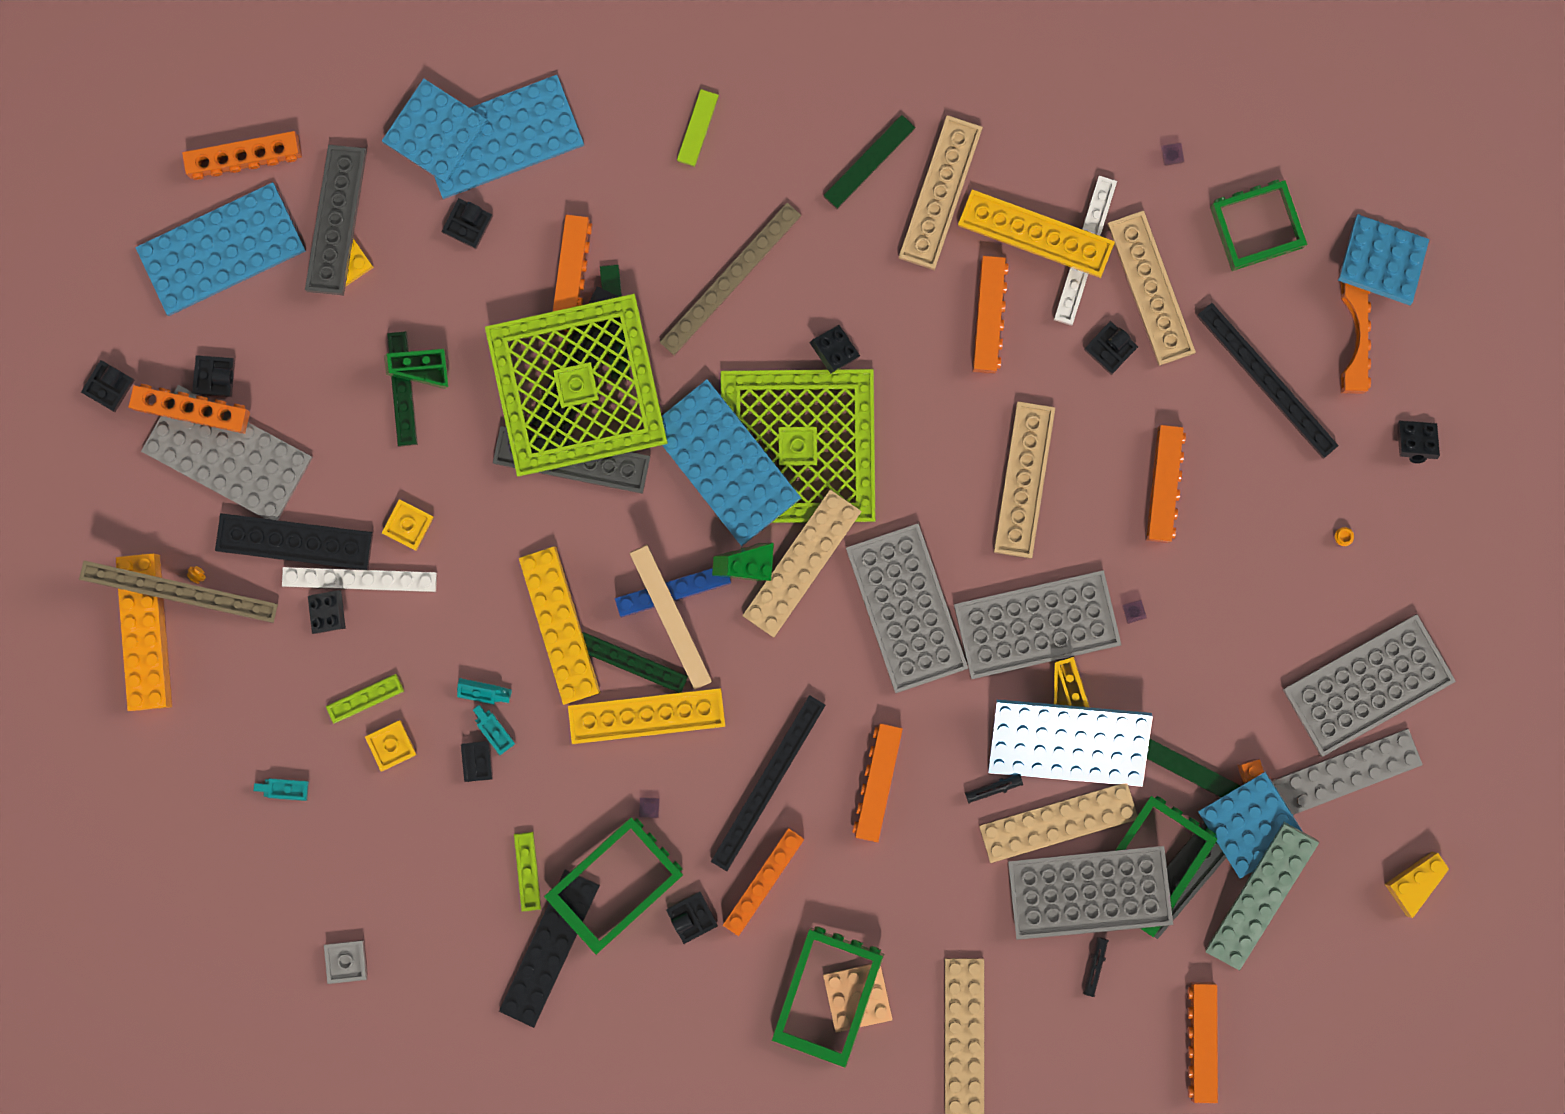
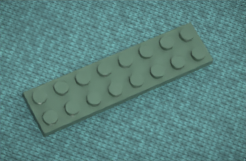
[1205,822,1319,971]

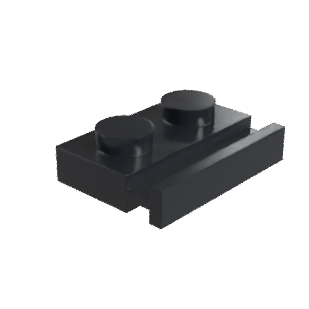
[461,741,493,782]

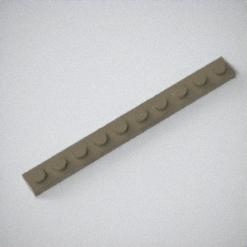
[660,203,801,356]
[79,561,278,623]

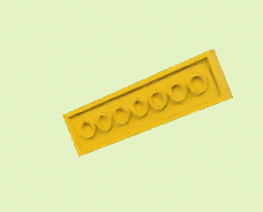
[958,190,1115,278]
[519,546,601,705]
[568,688,726,744]

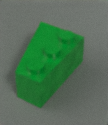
[384,349,448,389]
[712,543,774,581]

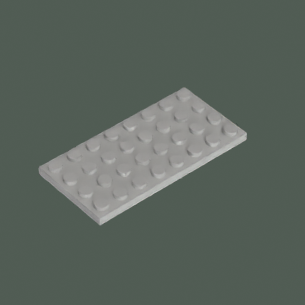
[141,385,313,520]
[846,523,968,693]
[954,570,1121,679]
[1282,614,1456,757]
[1008,846,1173,940]

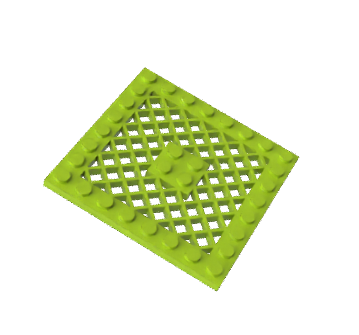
[485,294,668,477]
[721,369,875,524]

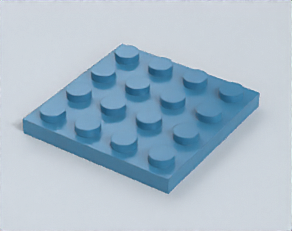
[382,79,488,183]
[1338,214,1429,305]
[1198,771,1303,879]

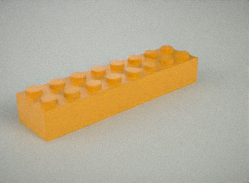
[115,553,172,711]

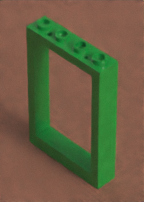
[1115,796,1218,938]
[544,817,683,955]
[772,926,885,1068]

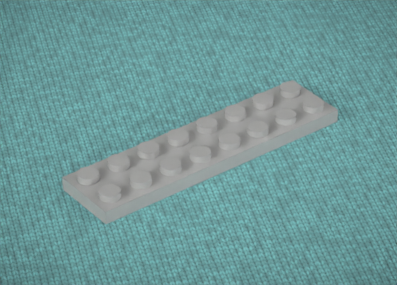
[1272,729,1423,815]

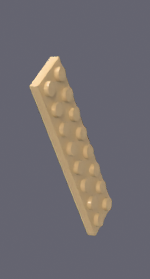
[899,115,983,270]
[1107,211,1196,366]
[994,402,1055,559]
[742,490,862,637]
[979,783,1138,863]
[945,958,984,1114]

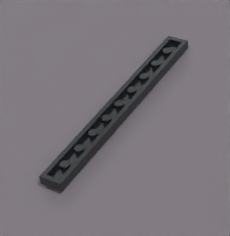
[1197,303,1339,459]
[711,695,826,871]

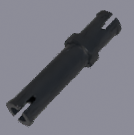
[965,774,1023,804]
[1083,937,1109,997]

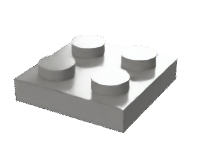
[324,940,367,984]

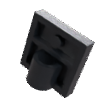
[441,198,493,249]
[1084,321,1138,375]
[809,325,860,374]
[192,355,235,397]
[81,360,135,412]
[1397,420,1440,464]
[308,590,346,634]
[666,891,718,944]

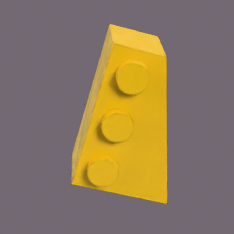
[1054,657,1090,707]
[1385,852,1449,918]

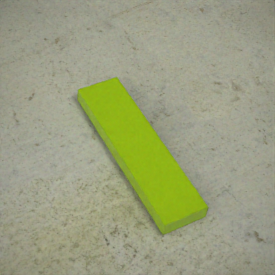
[677,89,719,167]
[326,674,405,724]
[514,832,542,912]

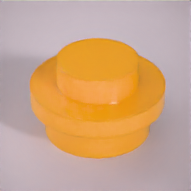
[1334,527,1354,546]
[187,566,206,584]

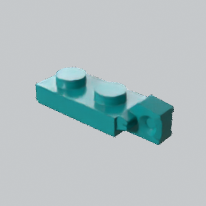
[457,678,512,704]
[473,705,516,755]
[253,778,309,801]

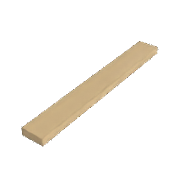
[629,544,712,690]

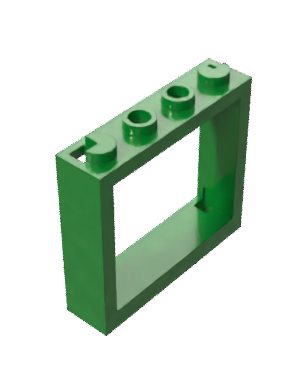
[1210,180,1308,271]

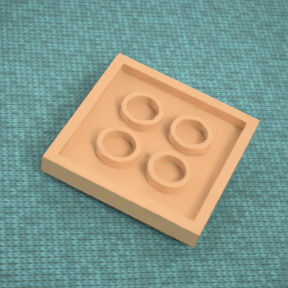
[823,964,892,1033]

